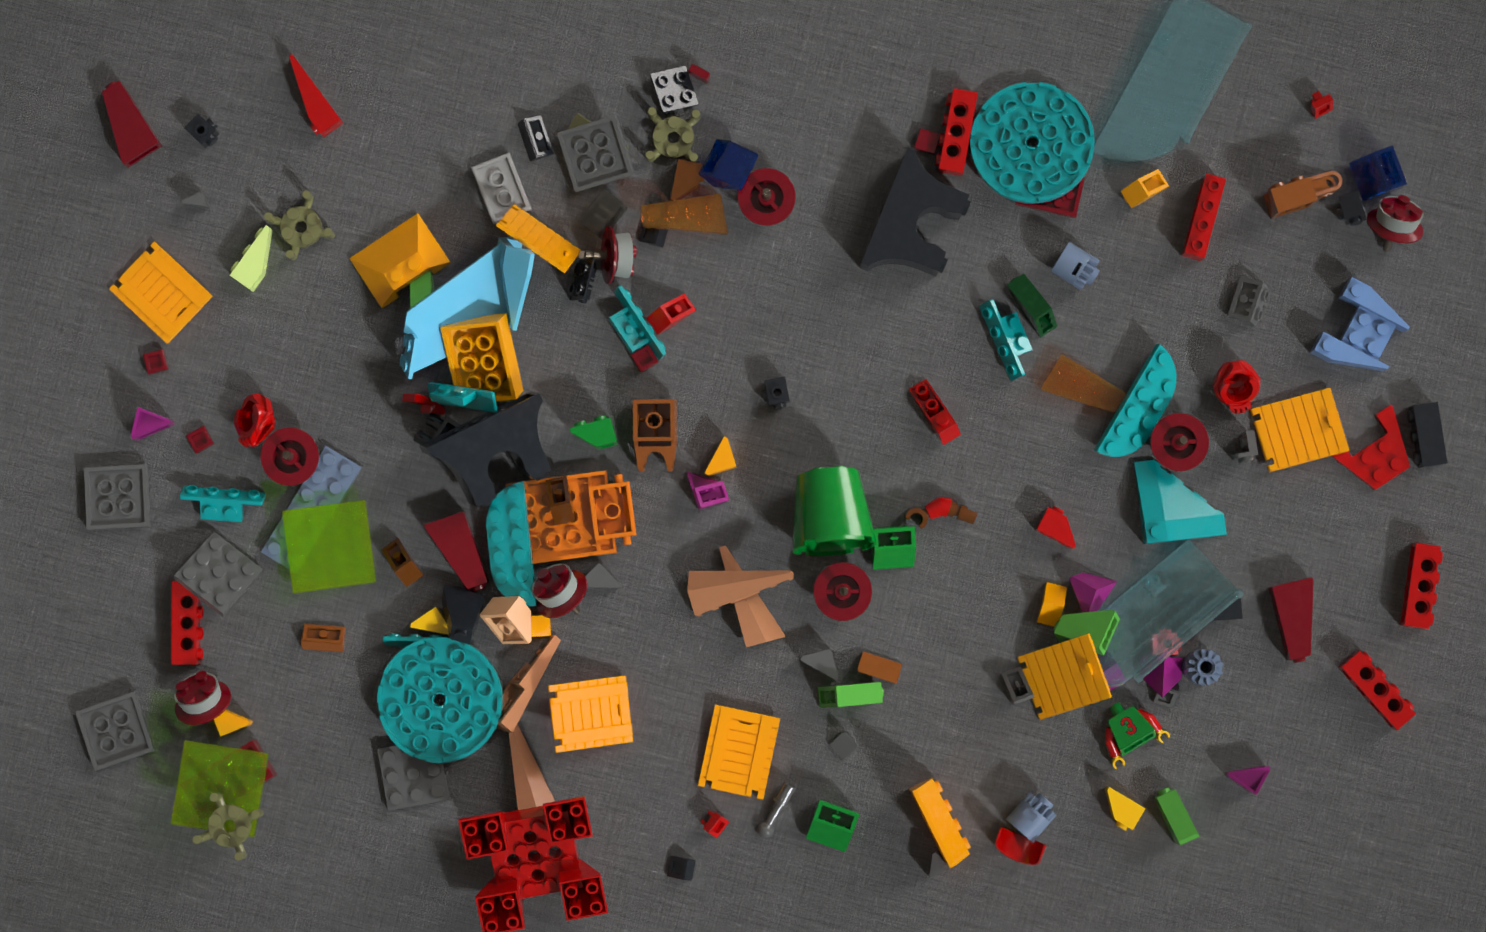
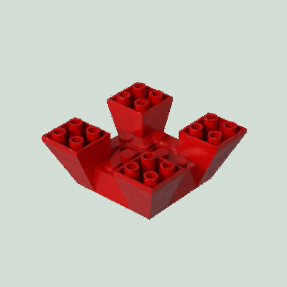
[458,796,608,932]

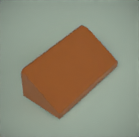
[301,624,346,652]
[857,651,902,684]

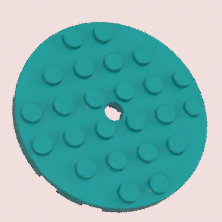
[970,82,1095,204]
[377,637,503,763]

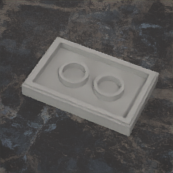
[471,153,532,225]

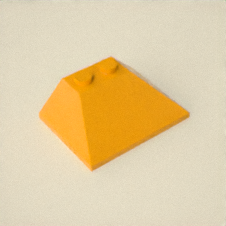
[349,213,451,308]

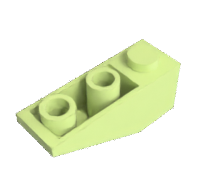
[230,225,273,292]

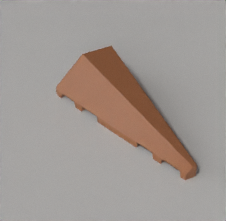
[719,546,785,647]
[687,570,794,616]
[496,635,561,733]
[509,724,555,810]

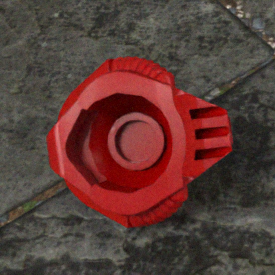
[1213,360,1261,414]
[234,393,275,448]

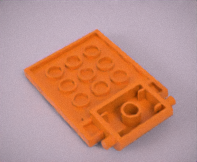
[505,470,637,564]

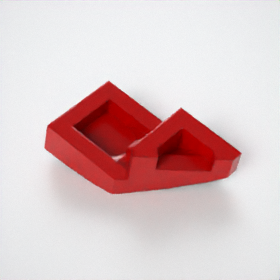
[402,394,445,415]

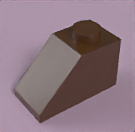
[670,159,706,203]
[546,476,575,525]
[381,538,423,587]

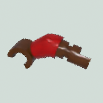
[904,497,978,529]

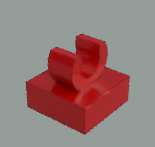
[1311,91,1334,119]
[701,811,729,838]

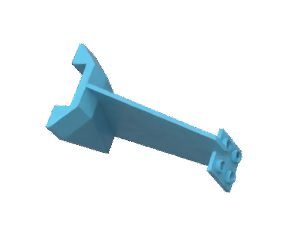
[400,236,535,379]

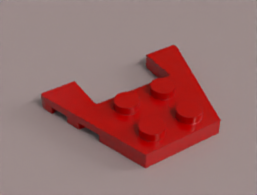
[1332,405,1410,490]

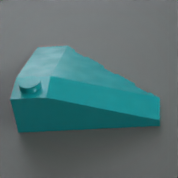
[1134,460,1227,544]

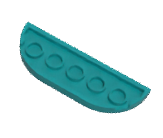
[1094,344,1176,457]
[486,482,537,606]

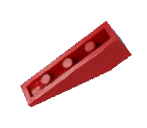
[289,54,343,137]

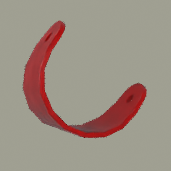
[995,827,1047,865]

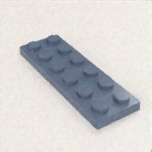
[261,446,362,574]

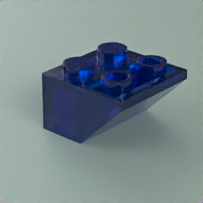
[699,139,759,191]
[1349,145,1407,202]

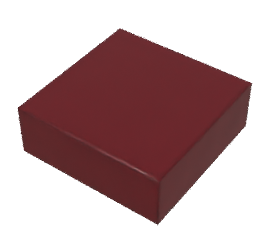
[688,64,710,84]
[914,128,940,155]
[631,344,659,373]
[143,349,169,375]
[186,426,215,454]

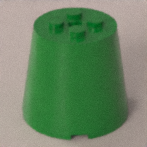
[792,466,876,557]

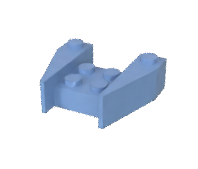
[1310,277,1410,371]

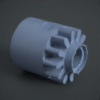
[1050,242,1100,290]
[1182,649,1224,685]
[1006,792,1056,843]

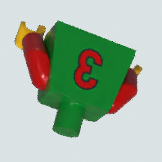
[1105,702,1170,769]

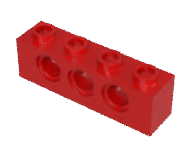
[935,88,978,176]
[1181,173,1226,261]
[1400,543,1443,629]
[171,581,204,665]
[1338,651,1416,731]

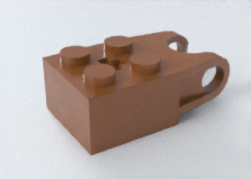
[1263,171,1342,219]
[633,399,677,472]

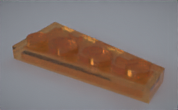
[640,194,728,235]
[1040,354,1127,413]

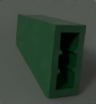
[1007,273,1057,338]

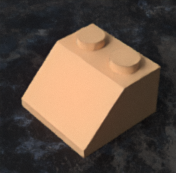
[480,596,532,644]

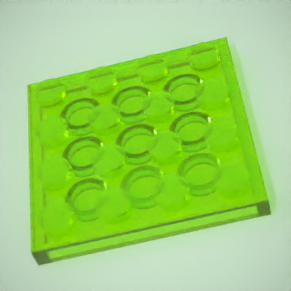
[282,500,376,594]
[171,740,269,837]

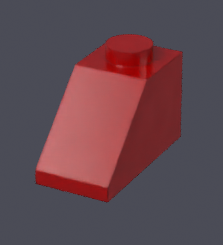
[646,293,696,335]
[1035,506,1076,549]

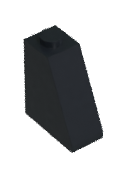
[442,585,485,644]

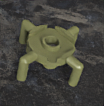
[646,107,701,163]
[264,190,335,261]
[193,792,264,861]

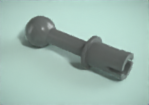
[757,782,796,838]

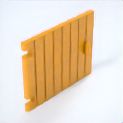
[496,204,581,273]
[109,241,213,344]
[1250,388,1349,473]
[1017,633,1112,720]
[548,675,633,753]
[698,704,780,800]

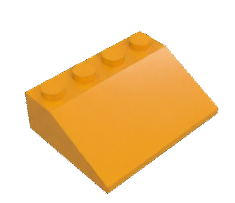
[440,313,524,401]
[909,778,971,868]

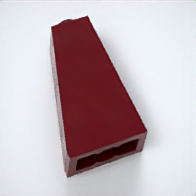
[102,81,162,168]
[424,511,489,592]
[1268,577,1314,663]

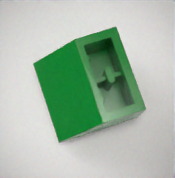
[570,415,618,450]
[871,525,916,570]
[806,799,859,852]

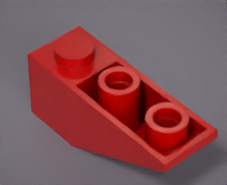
[909,379,961,445]

